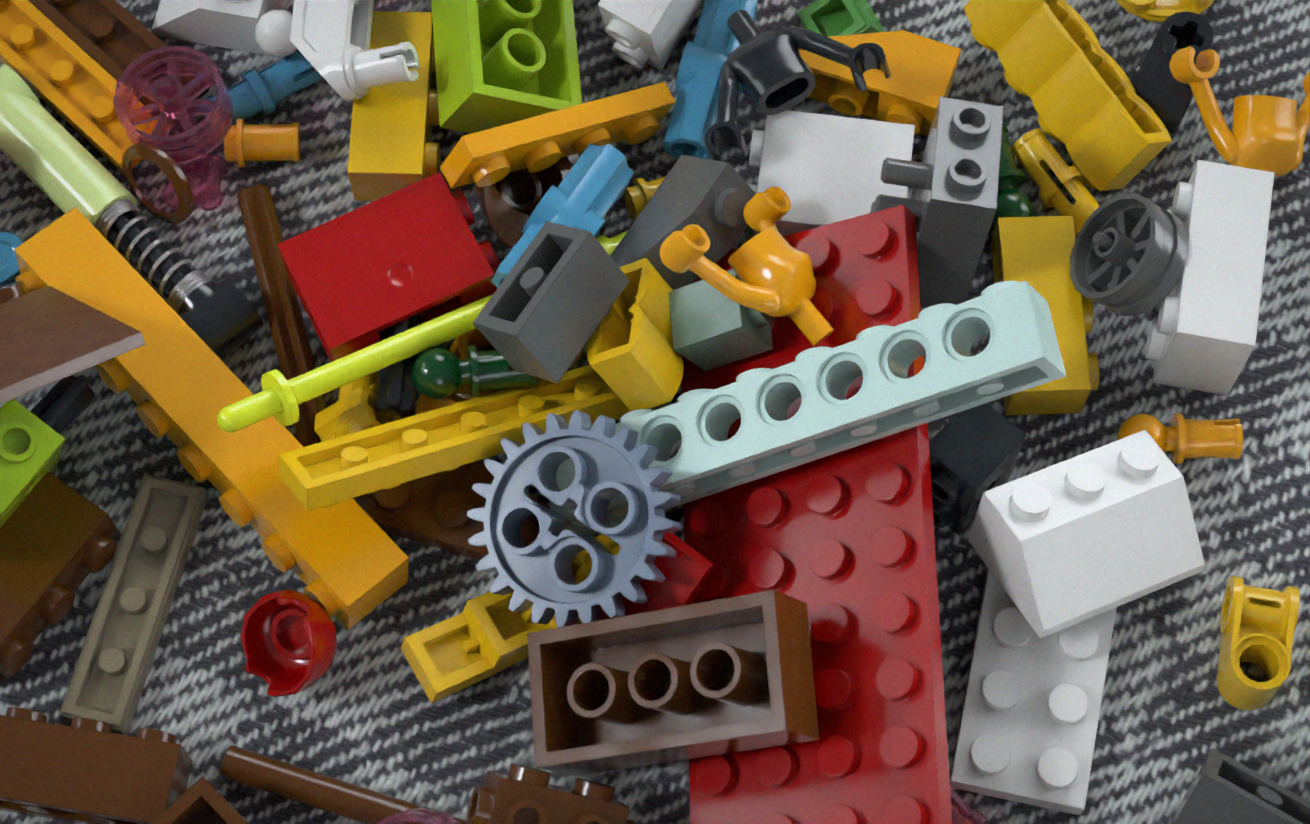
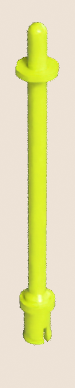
[217,230,628,432]

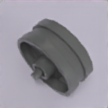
[1070,193,1188,316]

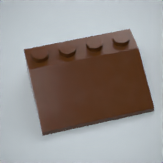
[0,281,146,404]

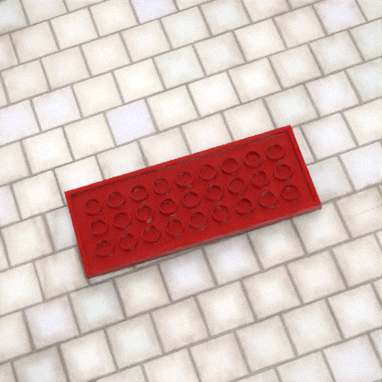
[680,204,952,824]

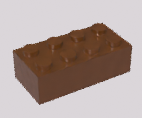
[527,590,819,776]

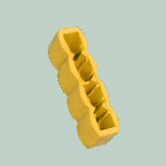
[963,0,1172,191]

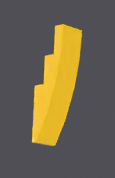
[400,534,620,704]

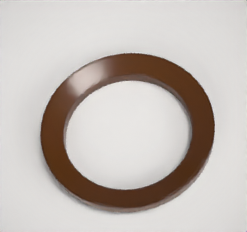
[122,142,194,224]

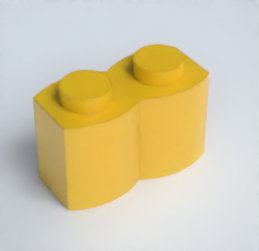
[587,258,684,411]

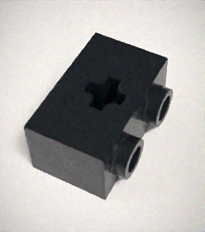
[929,403,1026,536]

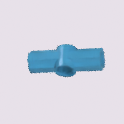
[664,0,758,160]
[491,143,634,289]

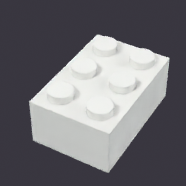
[1145,160,1274,395]

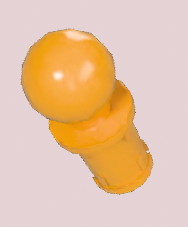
[1117,414,1243,464]

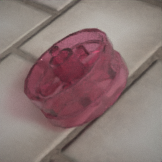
[114,46,234,164]

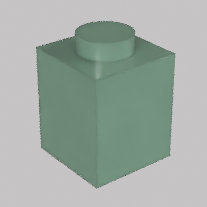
[668,269,775,371]

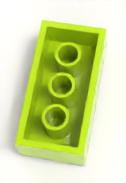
[431,0,582,133]

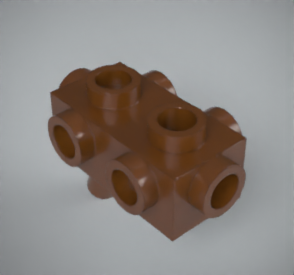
[467,763,636,824]

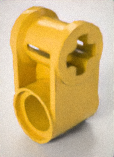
[1216,575,1300,710]

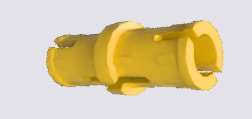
[1011,128,1099,235]

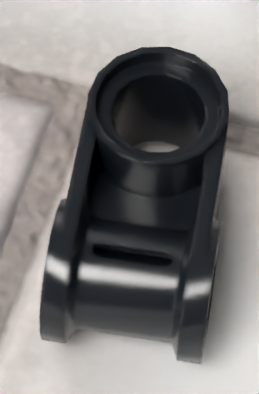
[1130,11,1214,135]

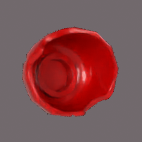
[240,589,337,697]

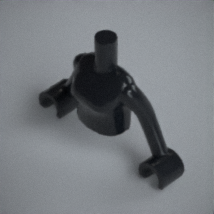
[704,10,891,161]

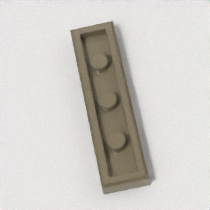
[59,473,209,735]

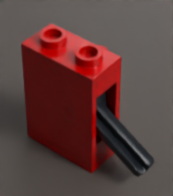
[277,172,500,416]

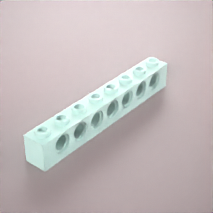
[550,281,1066,535]

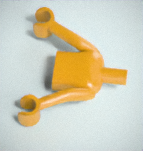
[1169,46,1310,211]
[659,186,834,346]

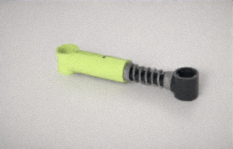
[0,64,264,361]

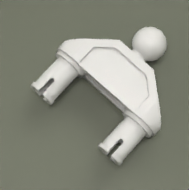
[255,0,420,101]

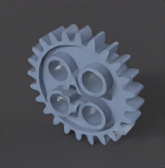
[467,411,682,628]

